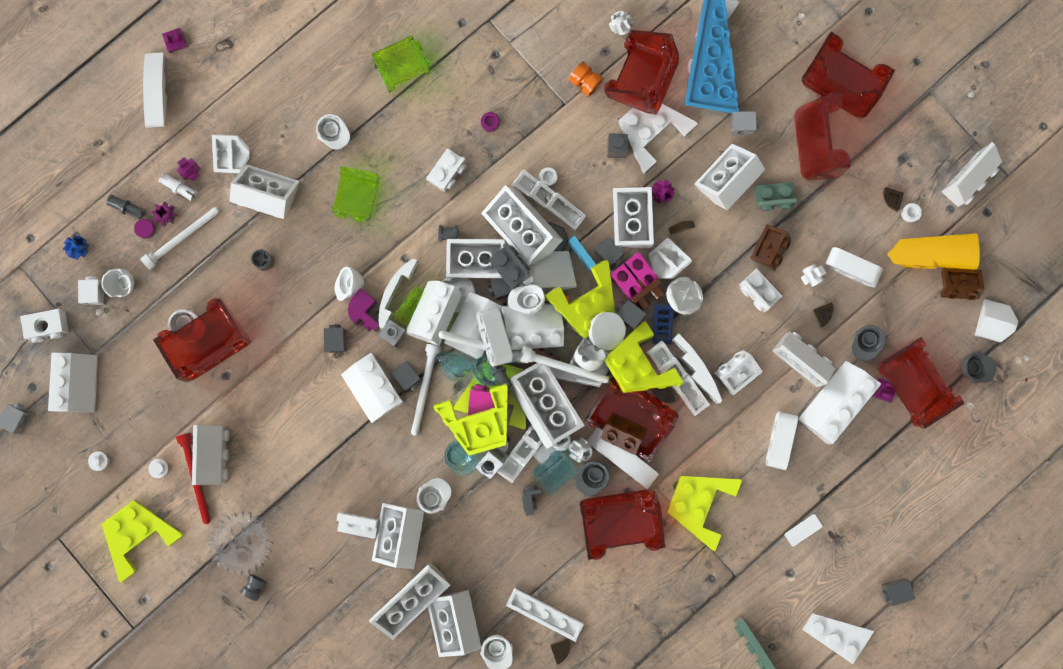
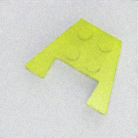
[545,260,615,338]
[604,321,684,393]
[454,359,526,430]
[433,383,508,456]
[667,476,742,551]
[102,500,184,583]

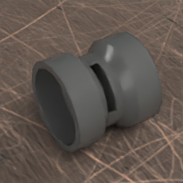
[251,249,274,271]
[240,574,267,601]

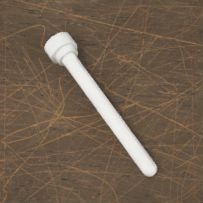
[140,207,219,270]
[439,331,525,364]
[411,344,441,436]
[519,346,610,383]

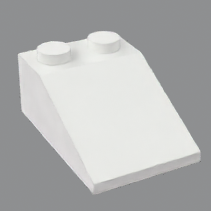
[517,251,577,294]

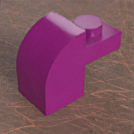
[348,288,380,332]

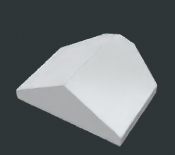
[212,134,250,173]
[649,238,692,279]
[975,299,1018,343]

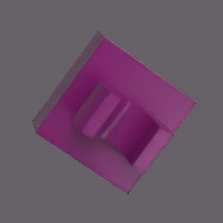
[162,28,187,53]
[872,378,897,403]

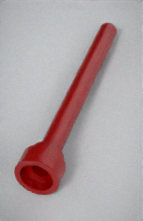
[176,432,211,524]

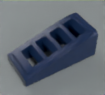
[652,305,673,345]

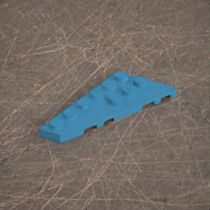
[684,0,740,114]

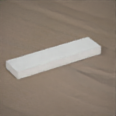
[506,588,584,642]

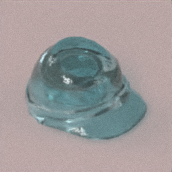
[436,351,471,381]
[471,356,497,386]
[444,440,478,476]

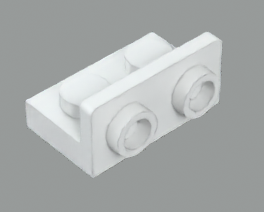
[426,148,467,192]
[739,268,782,312]
[714,350,763,396]
[336,512,379,539]

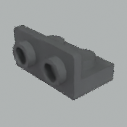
[488,243,530,290]
[521,485,543,516]

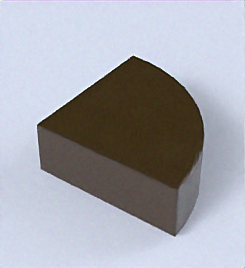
[883,187,904,212]
[668,220,695,235]
[813,302,833,327]
[651,386,676,403]
[550,638,570,665]

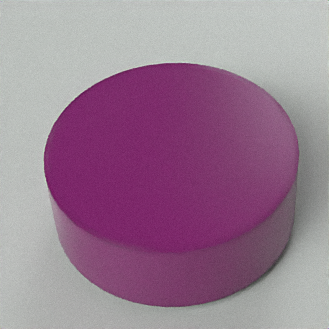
[481,112,500,132]
[134,219,155,239]

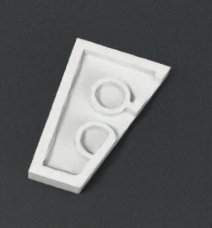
[802,613,874,664]

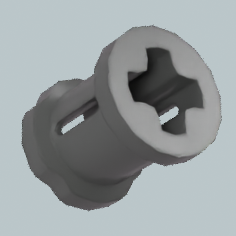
[438,225,459,242]

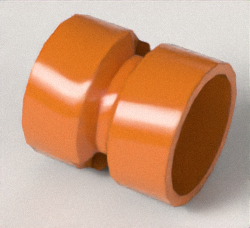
[568,61,604,97]

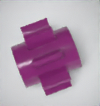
[176,157,201,181]
[652,180,675,204]
[151,202,178,227]

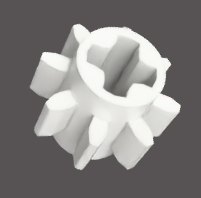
[609,11,633,35]
[801,263,826,287]
[569,437,593,463]

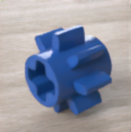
[63,235,89,260]

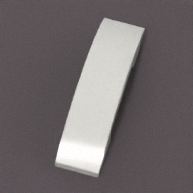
[379,259,418,329]
[587,427,659,489]

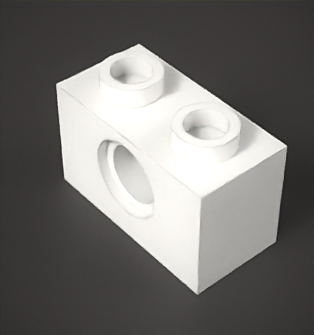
[20,309,69,343]

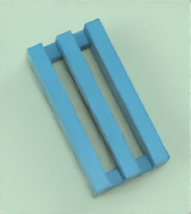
[568,235,596,272]

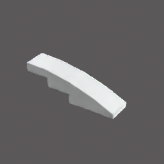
[143,52,167,128]
[511,169,586,231]
[672,334,722,404]
[646,341,710,416]
[497,425,542,483]

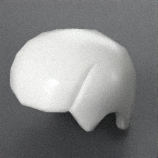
[101,269,134,297]
[574,345,606,371]

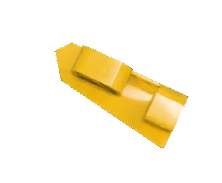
[887,233,980,270]

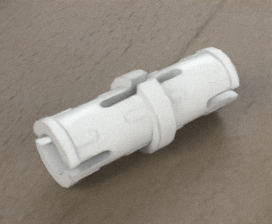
[159,172,198,202]

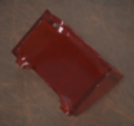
[604,30,679,115]
[802,31,895,118]
[794,92,851,180]
[153,298,251,382]
[878,337,965,429]
[584,376,679,462]
[579,489,665,560]

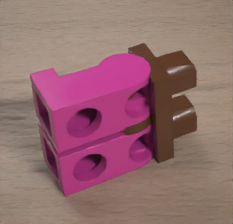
[610,252,665,311]

